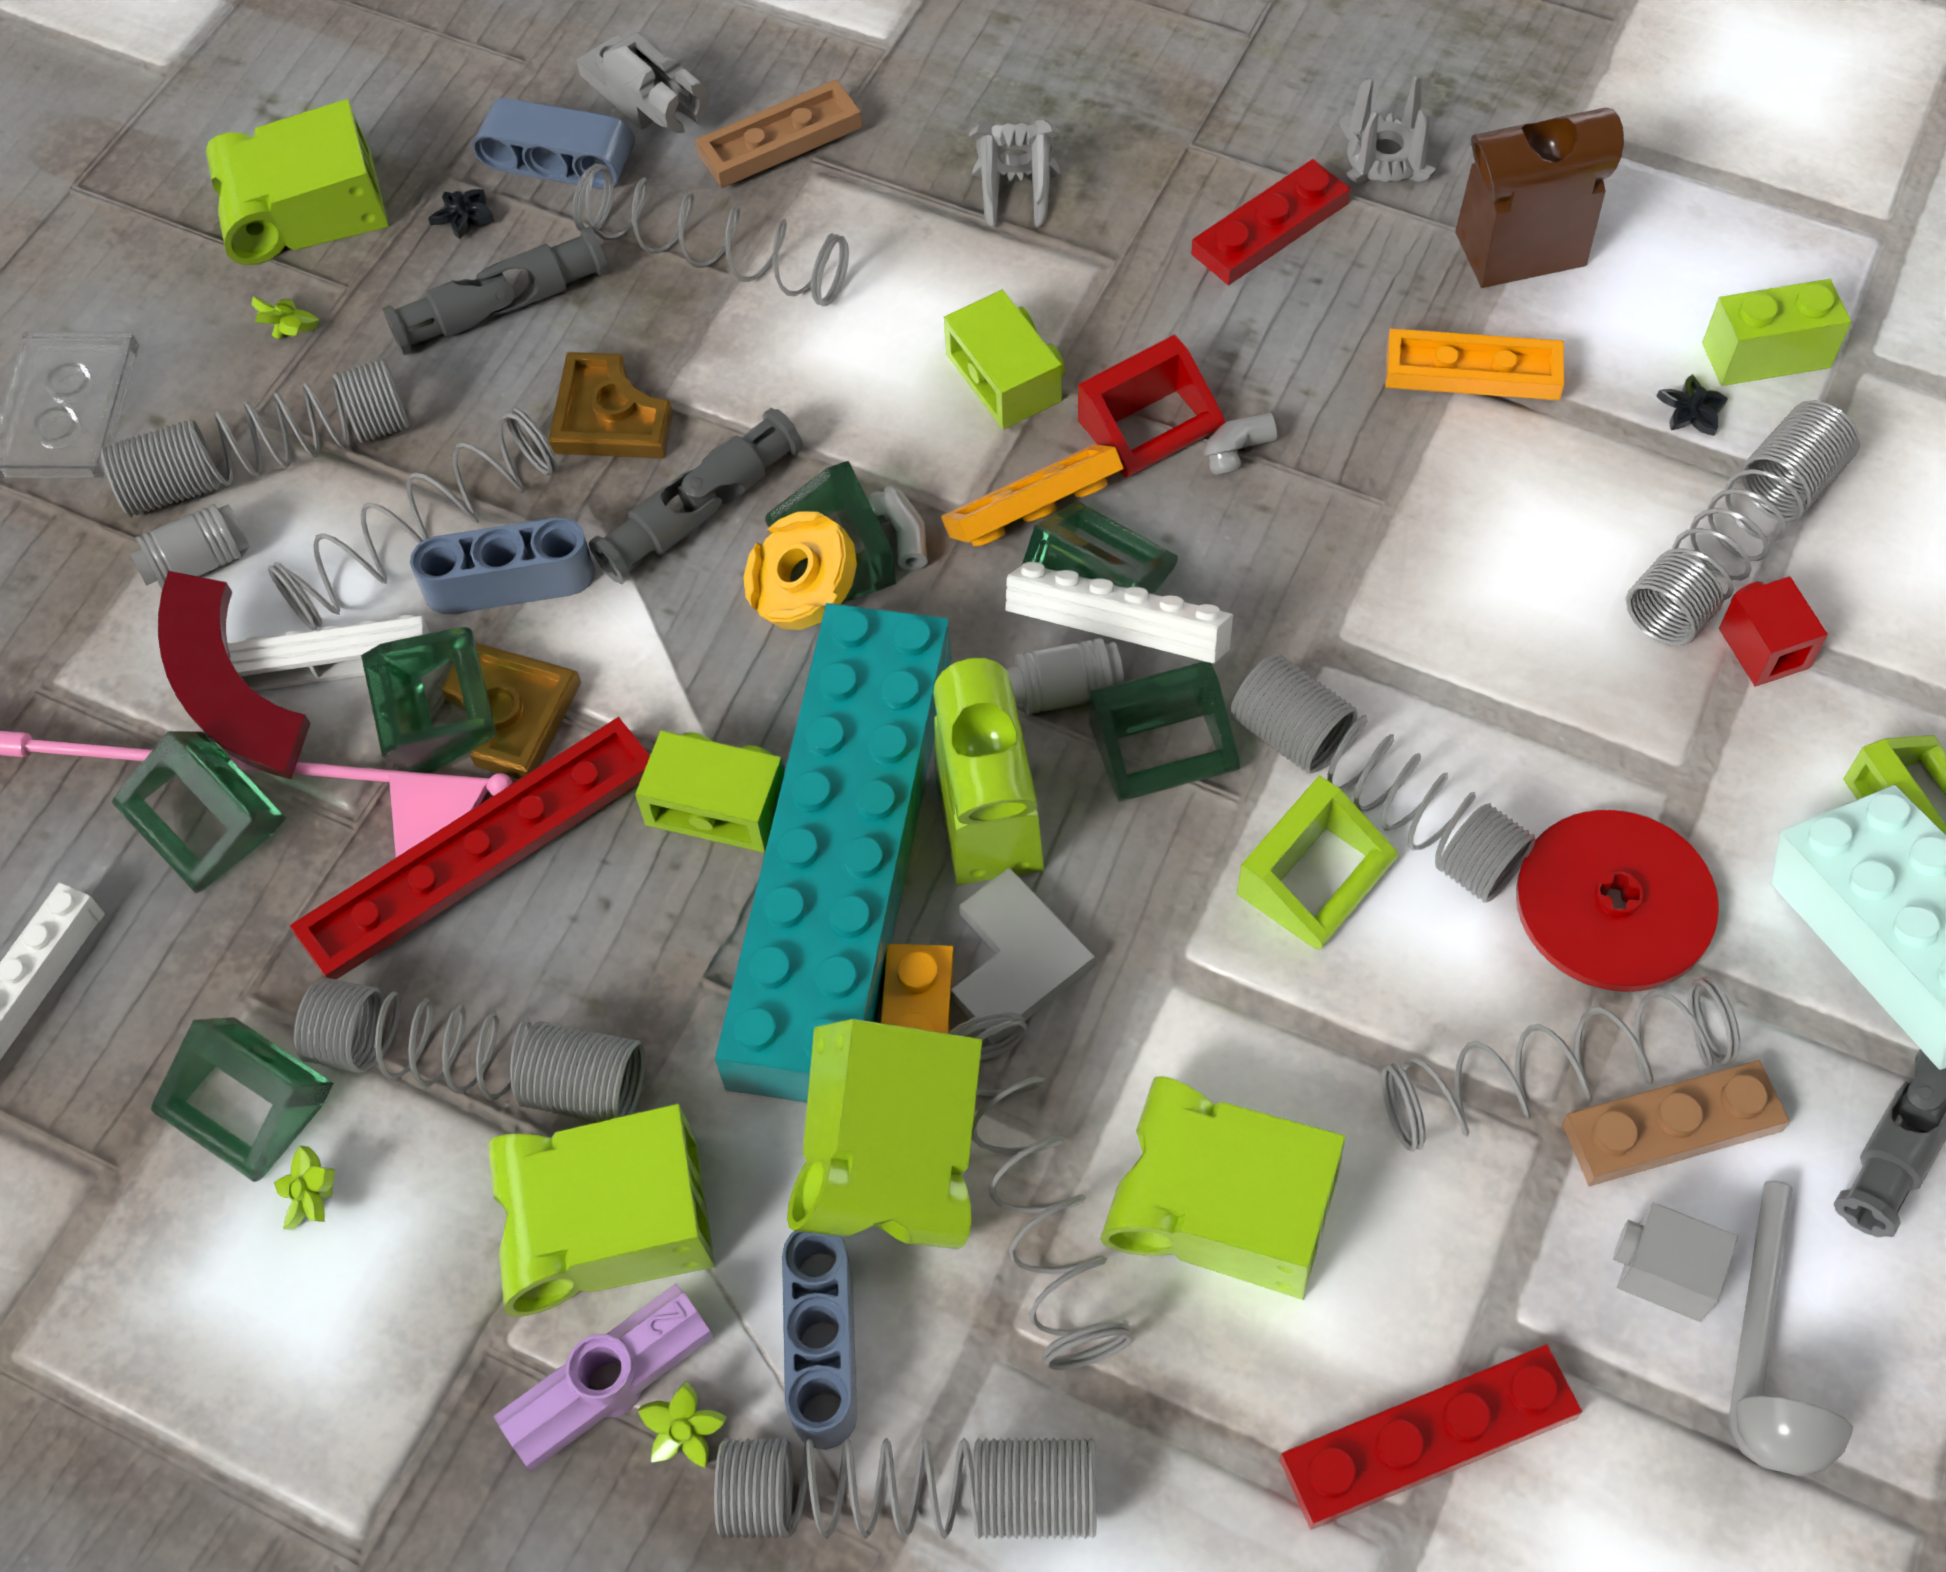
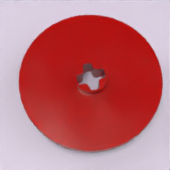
[1516,810,1719,992]

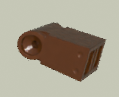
[1455,107,1624,288]

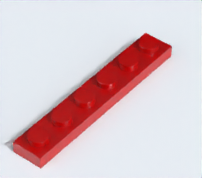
[289,716,650,980]

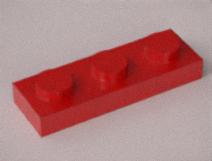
[1191,158,1351,286]

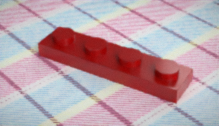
[1279,1344,1583,1530]

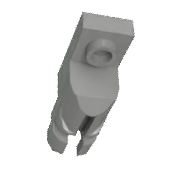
[576,32,709,133]

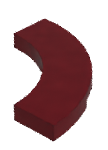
[158,571,311,779]

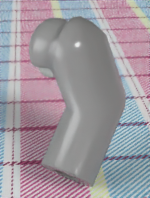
[1204,413,1277,475]
[867,487,928,570]

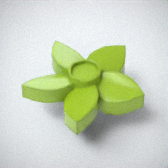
[251,296,319,339]
[274,1145,335,1230]
[638,1381,728,1469]

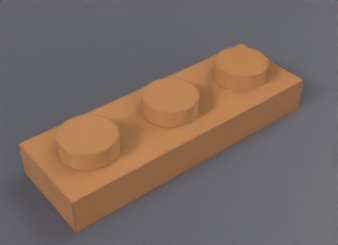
[695,79,863,188]
[1562,1060,1790,1187]

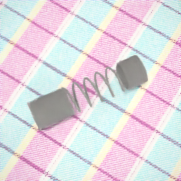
[101,358,409,518]
[1625,400,1860,646]
[1230,653,1535,903]
[294,977,646,1122]
[714,1437,1097,1539]

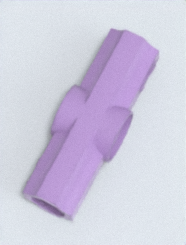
[493,1284,713,1472]

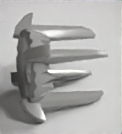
[1339,76,1437,185]
[969,120,1061,228]

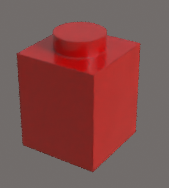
[1719,576,1828,687]

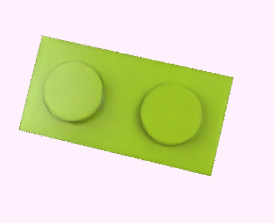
[1702,278,1852,386]
[944,289,1066,430]
[635,730,785,853]

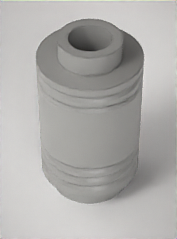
[130,504,250,589]
[1006,638,1124,715]

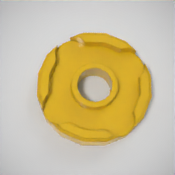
[743,512,857,630]

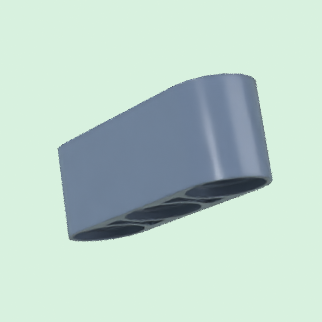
[472,98,635,189]
[410,518,595,614]
[782,1231,857,1450]

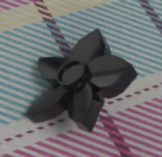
[428,189,494,239]
[1656,374,1728,436]

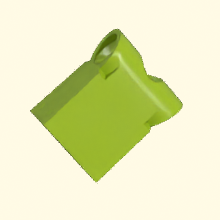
[205,98,389,265]
[933,658,1044,886]
[787,1019,982,1249]
[1100,1076,1346,1300]
[488,1103,715,1317]

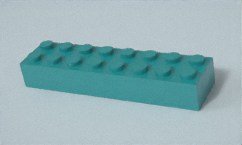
[715,603,952,1103]

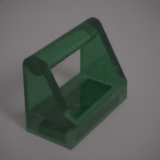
[765,460,896,603]
[1022,501,1178,595]
[361,627,496,773]
[1089,661,1240,802]
[112,731,286,893]
[151,1017,334,1182]

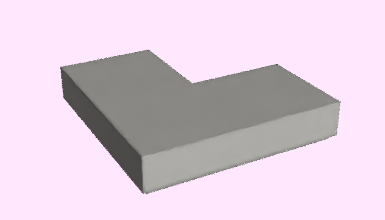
[951,868,1095,1044]

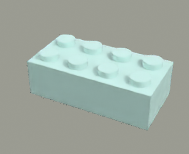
[1771,785,1946,1070]

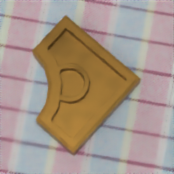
[548,352,673,459]
[441,640,581,779]

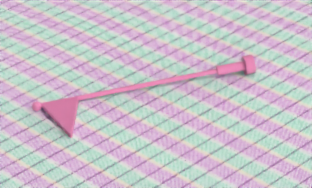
[0,731,513,857]

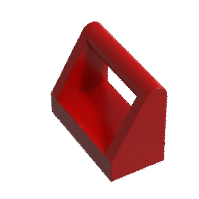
[1078,334,1225,478]

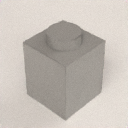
[1613,1202,1738,1322]

